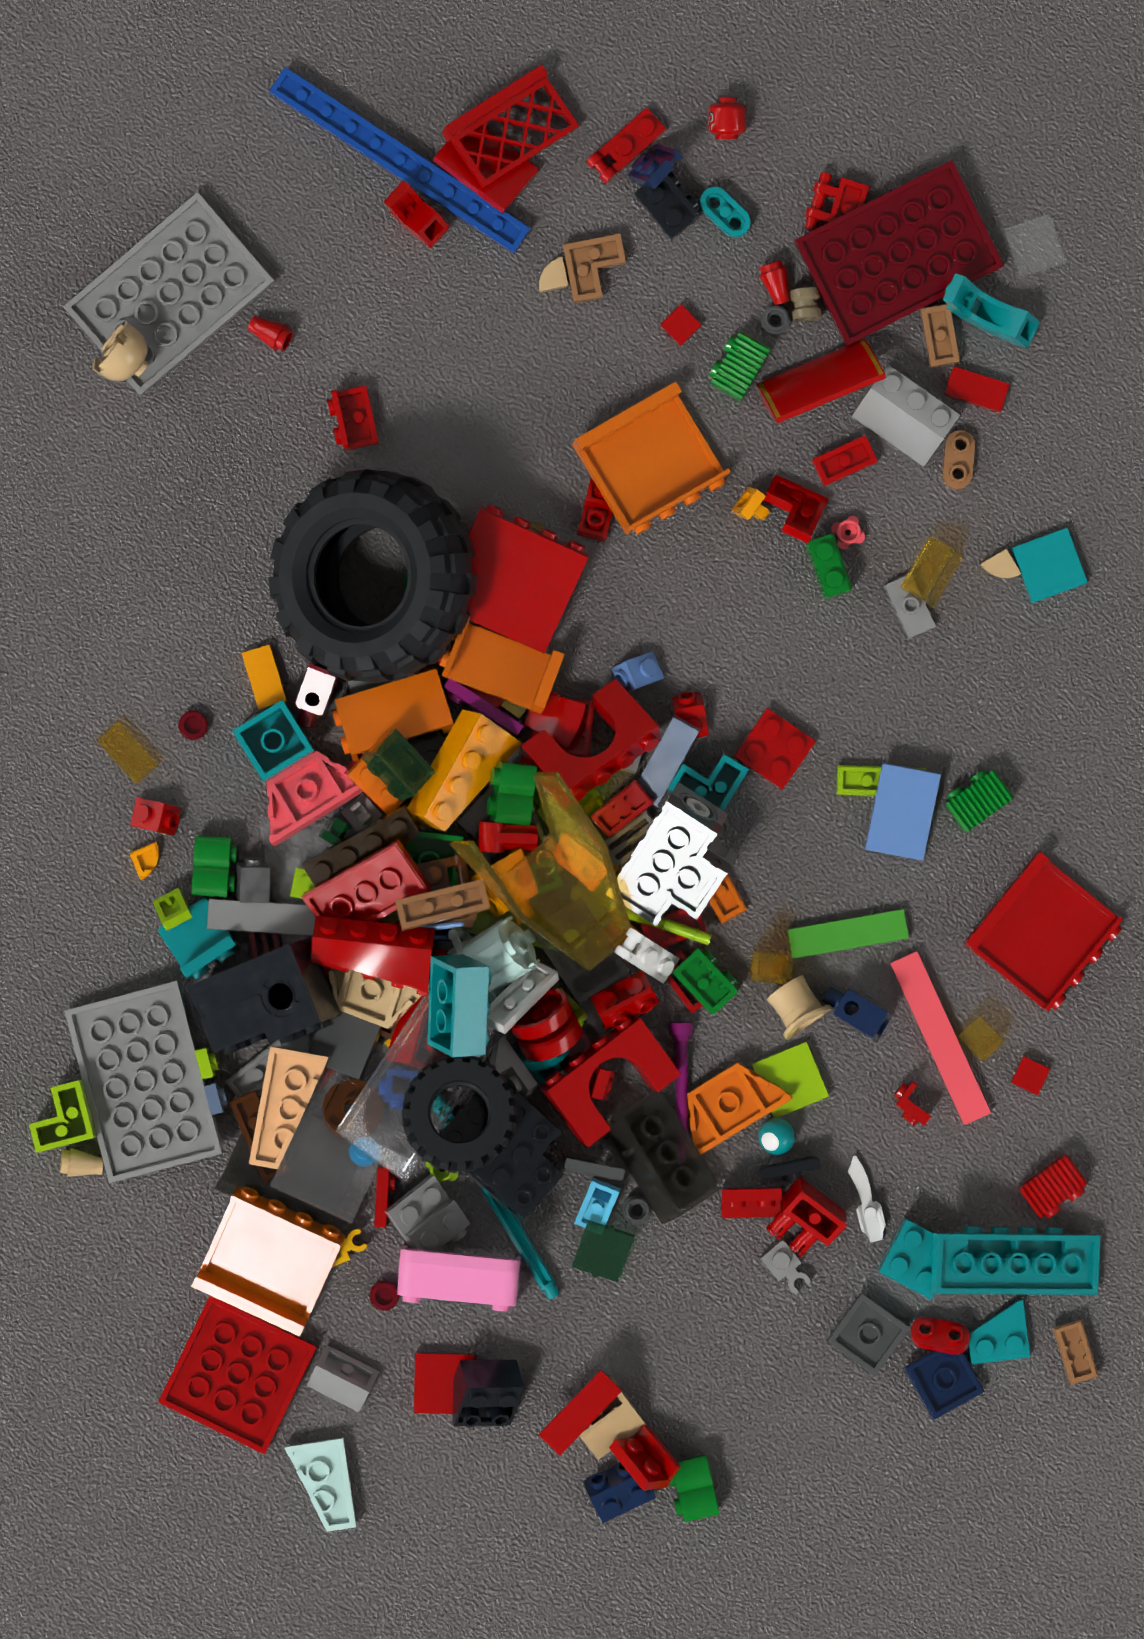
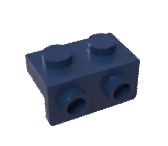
[584,1462,656,1523]

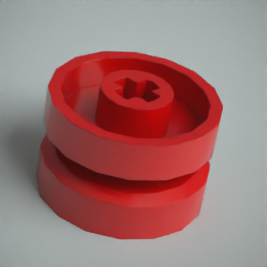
[511,988,583,1061]

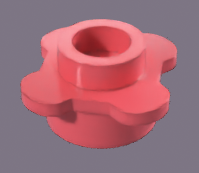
[831,516,865,550]

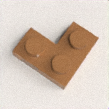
[563,234,626,304]

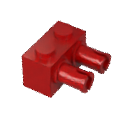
[766,1177,847,1257]

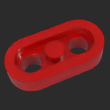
[911,1317,970,1355]

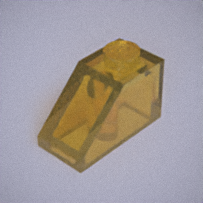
[749,951,793,985]

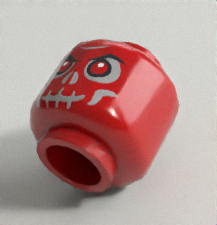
[708,97,747,140]

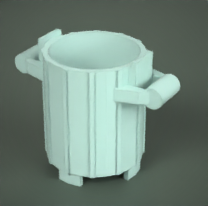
[447,916,540,1003]

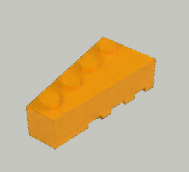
[407,709,522,831]

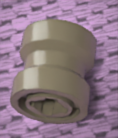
[790,287,822,322]

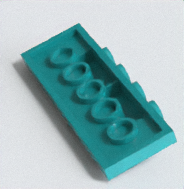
[931,1226,1100,1295]

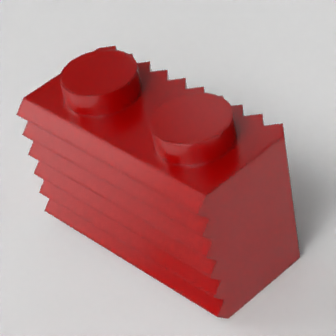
[1017,1153,1088,1219]

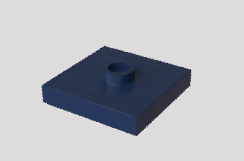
[903,1339,985,1420]

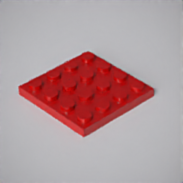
[158,1295,317,1455]

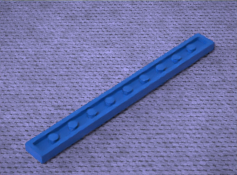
[269,67,530,254]

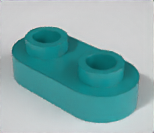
[700,187,751,239]

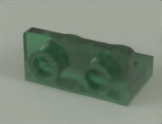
[362,729,435,800]

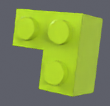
[29,1080,97,1153]

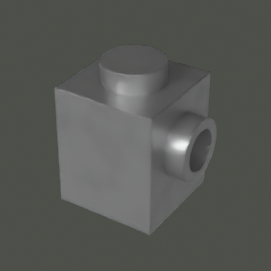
[235,857,270,903]

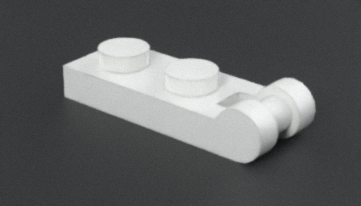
[614,927,679,984]

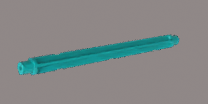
[431,1094,561,1300]

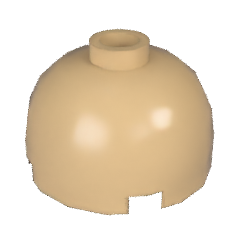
[92,321,148,382]

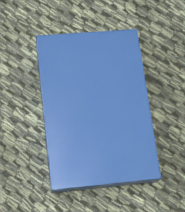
[865,762,941,861]

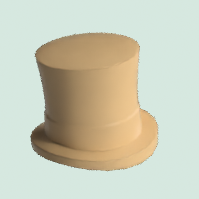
[767,975,833,1040]

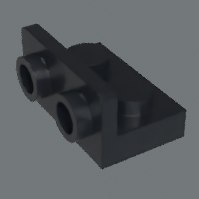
[634,172,700,240]

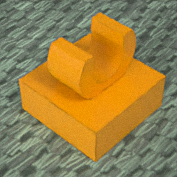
[731,487,770,521]

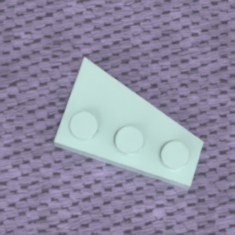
[284,1437,357,1532]

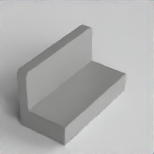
[307,1345,380,1412]

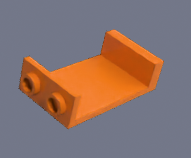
[439,617,565,714]
[331,669,454,762]

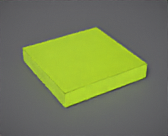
[752,1042,829,1118]

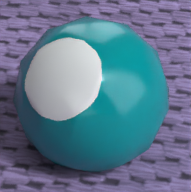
[758,1117,795,1155]

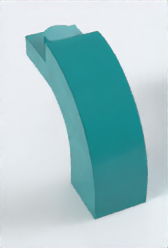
[943,273,1040,349]

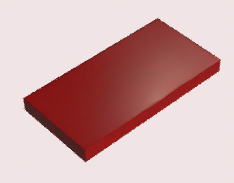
[301,839,432,922]

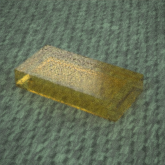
[96,721,158,785]

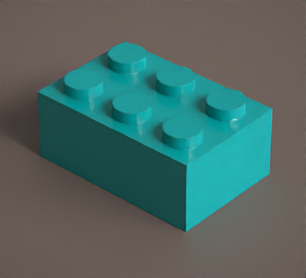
[427,954,491,1057]

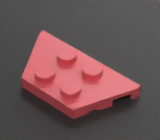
[266,751,364,847]

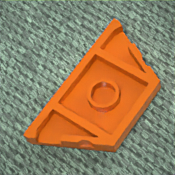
[687,1062,793,1158]

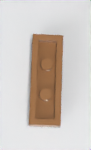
[395,879,490,931]

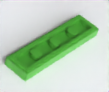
[787,909,909,959]

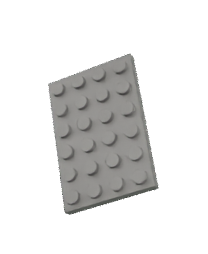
[63,192,275,397]
[65,980,224,1183]

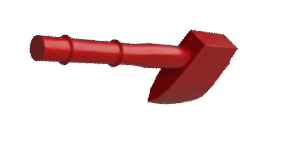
[506,691,586,824]

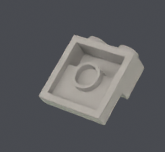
[385,1175,471,1252]

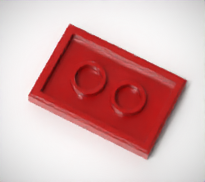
[433,127,539,214]

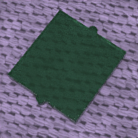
[572,1220,635,1282]

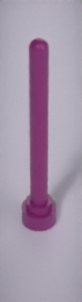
[669,1022,693,1165]

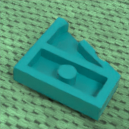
[968,1299,1030,1365]

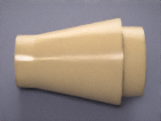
[60,1147,104,1177]

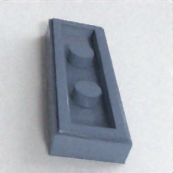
[638,715,700,807]

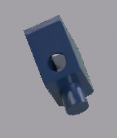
[822,987,892,1042]

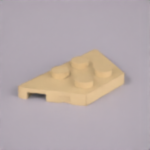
[328,968,430,1029]

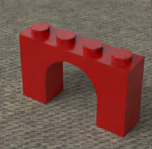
[521,679,661,808]
[540,1016,681,1147]

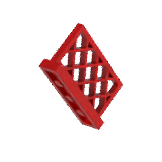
[441,64,579,189]

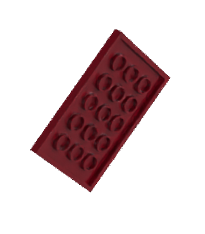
[793,160,1004,346]

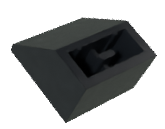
[452,1360,524,1427]

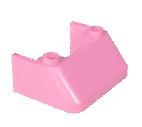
[397,1244,521,1312]

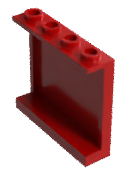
[467,504,589,654]
[963,852,1123,1011]

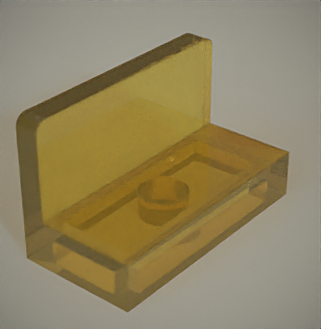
[900,536,962,608]

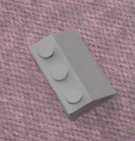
[852,364,960,467]

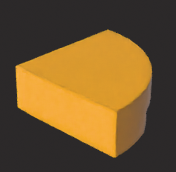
[129,842,160,881]

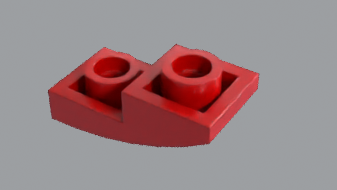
[577,478,613,542]

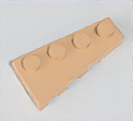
[249,1046,329,1169]

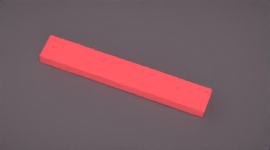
[890,951,991,1125]

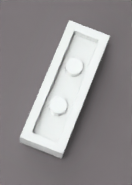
[487,963,559,1034]

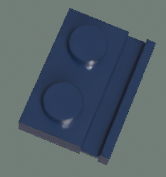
[628,144,683,189]

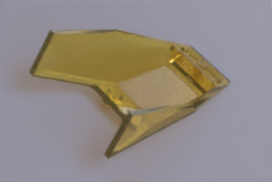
[450,772,631,971]

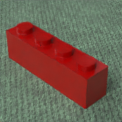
[311,916,435,997]

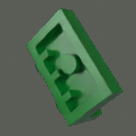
[672,948,739,1016]

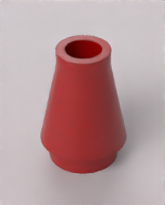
[758,260,791,305]
[248,315,294,352]

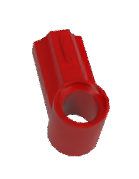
[478,820,538,853]

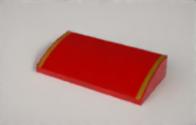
[756,339,886,424]

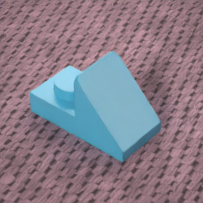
[574,1178,621,1235]

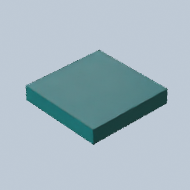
[1011,528,1088,604]

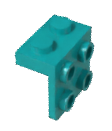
[158,898,238,980]

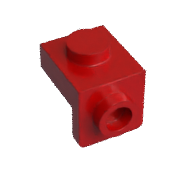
[672,691,709,738]
[130,797,181,836]
[893,1080,931,1127]

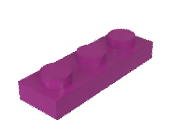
[443,679,524,737]

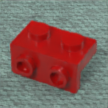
[327,385,379,452]

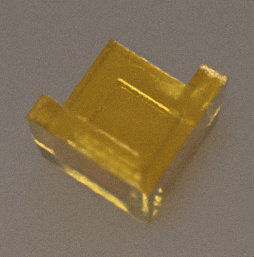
[956,1017,1005,1062]

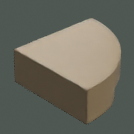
[539,257,568,293]
[980,549,1021,579]

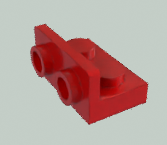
[590,970,659,1030]
[721,1187,782,1218]
[609,1425,680,1491]

